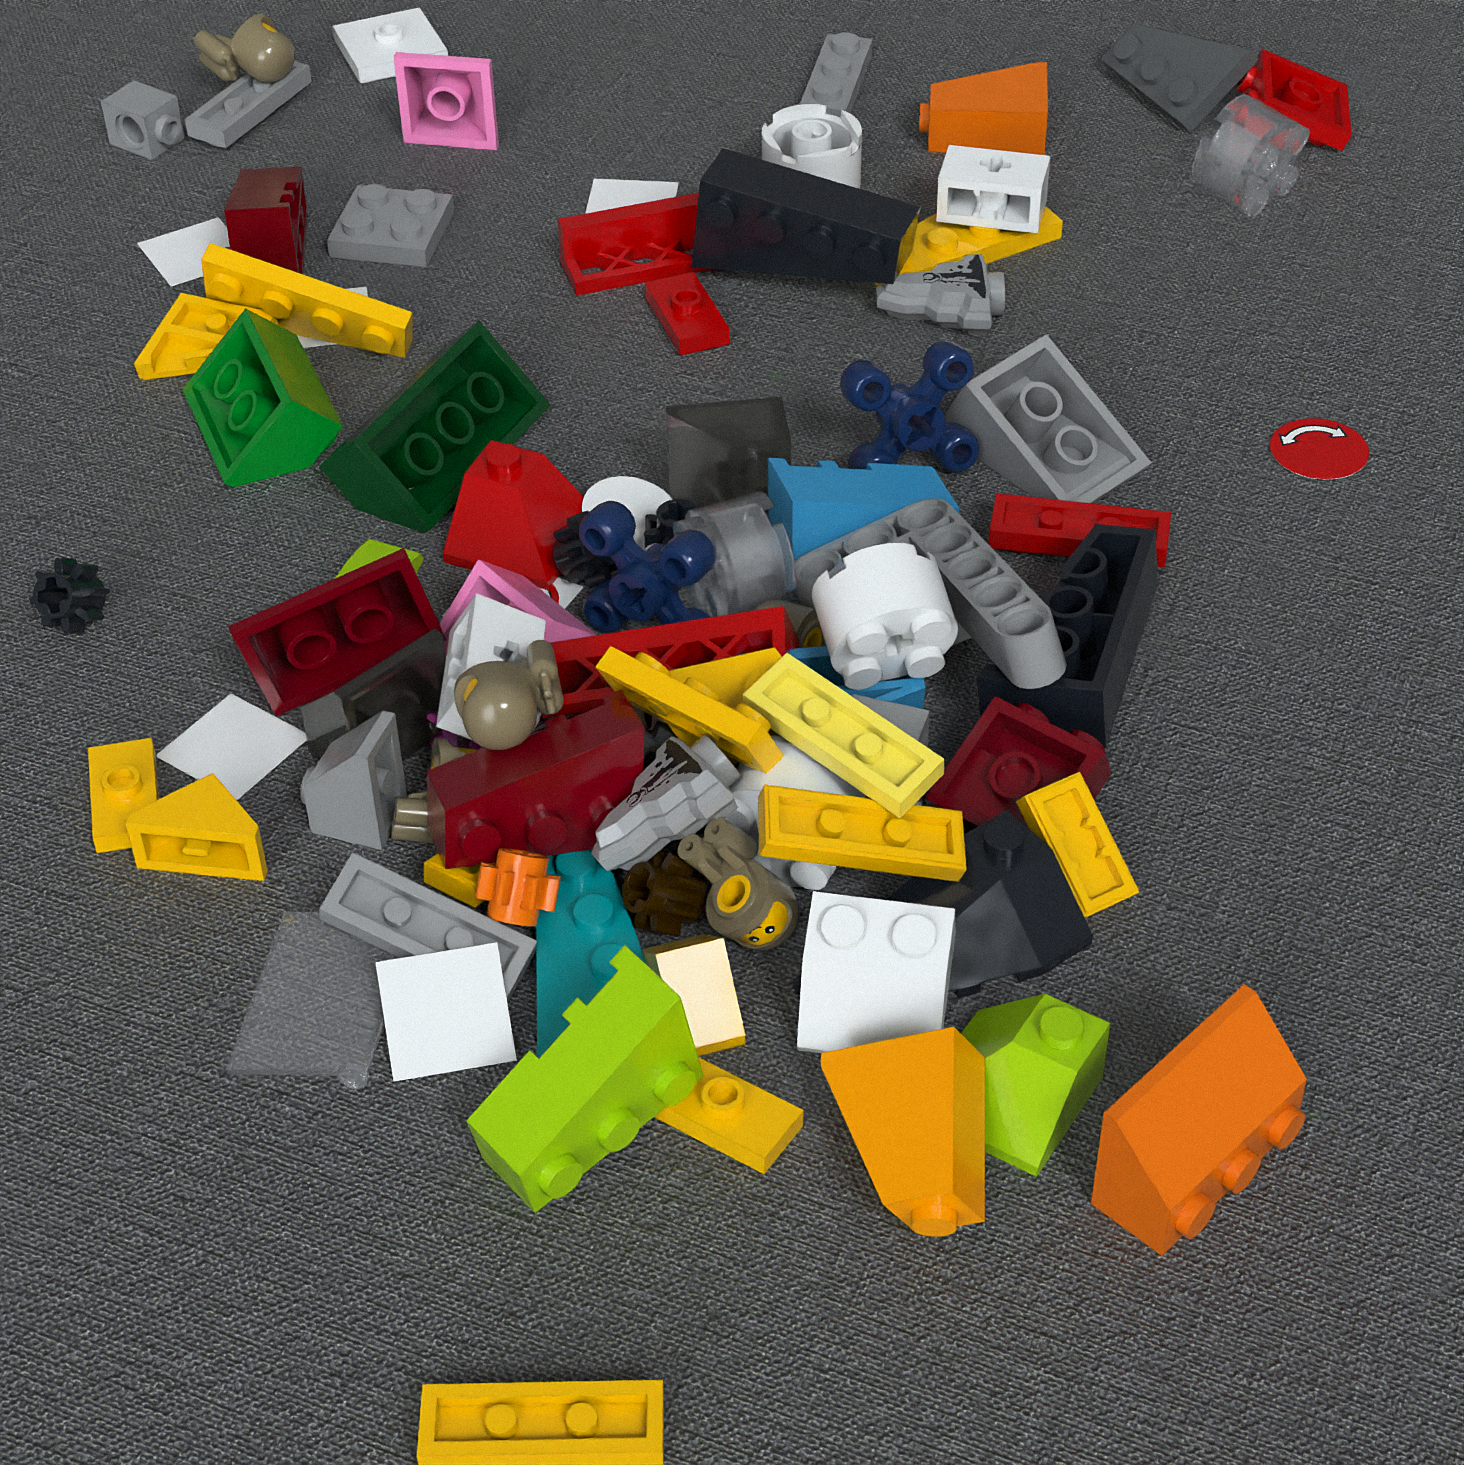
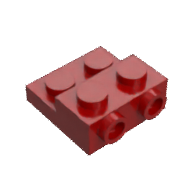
[1235,49,1352,151]

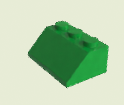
[182,308,343,488]

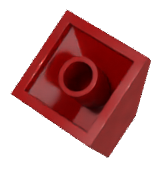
[443,440,584,590]

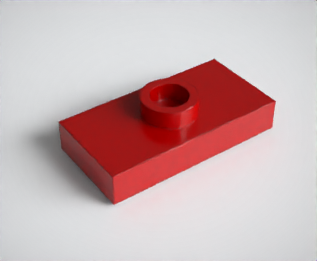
[645,272,730,355]

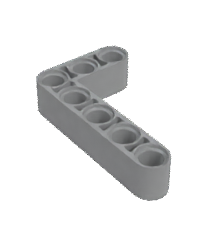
[789,498,1067,689]

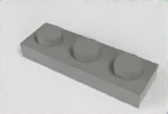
[799,32,873,117]
[185,61,312,148]
[319,852,537,1004]

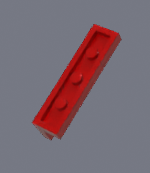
[557,192,712,296]
[541,606,799,718]

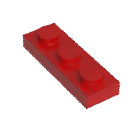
[988,493,1171,567]

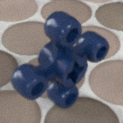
[840,340,979,472]
[579,501,717,633]

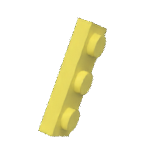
[743,653,944,818]

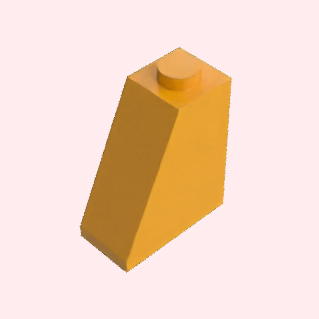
[821,1027,985,1237]

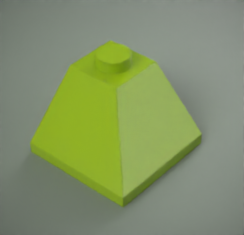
[961,994,1110,1177]

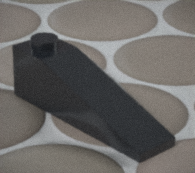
[793,810,1093,998]

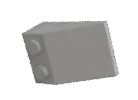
[944,334,1152,503]

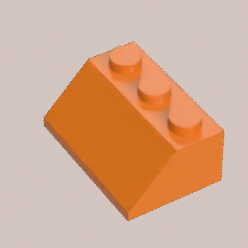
[1091,984,1307,1256]

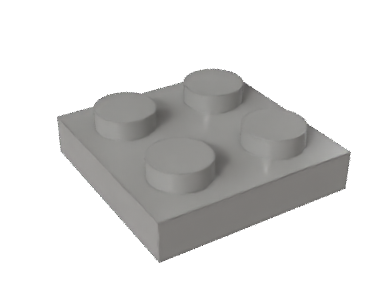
[327,184,454,267]

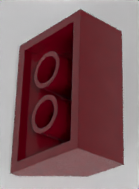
[228,548,446,717]

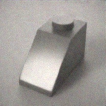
[300,711,407,850]

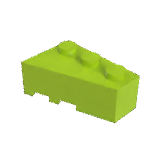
[466,945,704,1213]

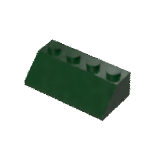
[319,321,551,534]

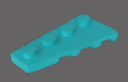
[536,850,648,1058]

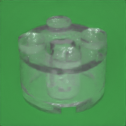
[1192,94,1310,217]
[673,491,797,617]

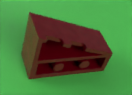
[224,166,308,274]
[427,689,645,869]

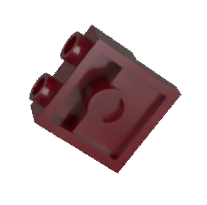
[925,696,1111,831]

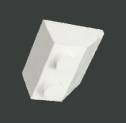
[797,891,956,1053]

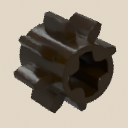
[622,852,707,937]

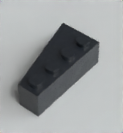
[691,148,920,284]
[976,524,1158,748]

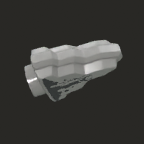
[876,254,1005,335]
[591,735,741,871]

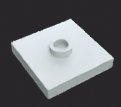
[332,7,448,84]

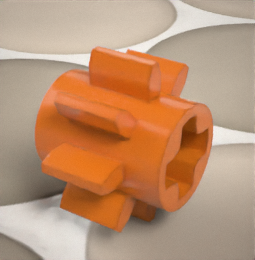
[475,848,560,926]

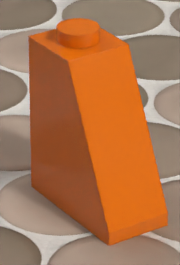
[919,62,1048,155]

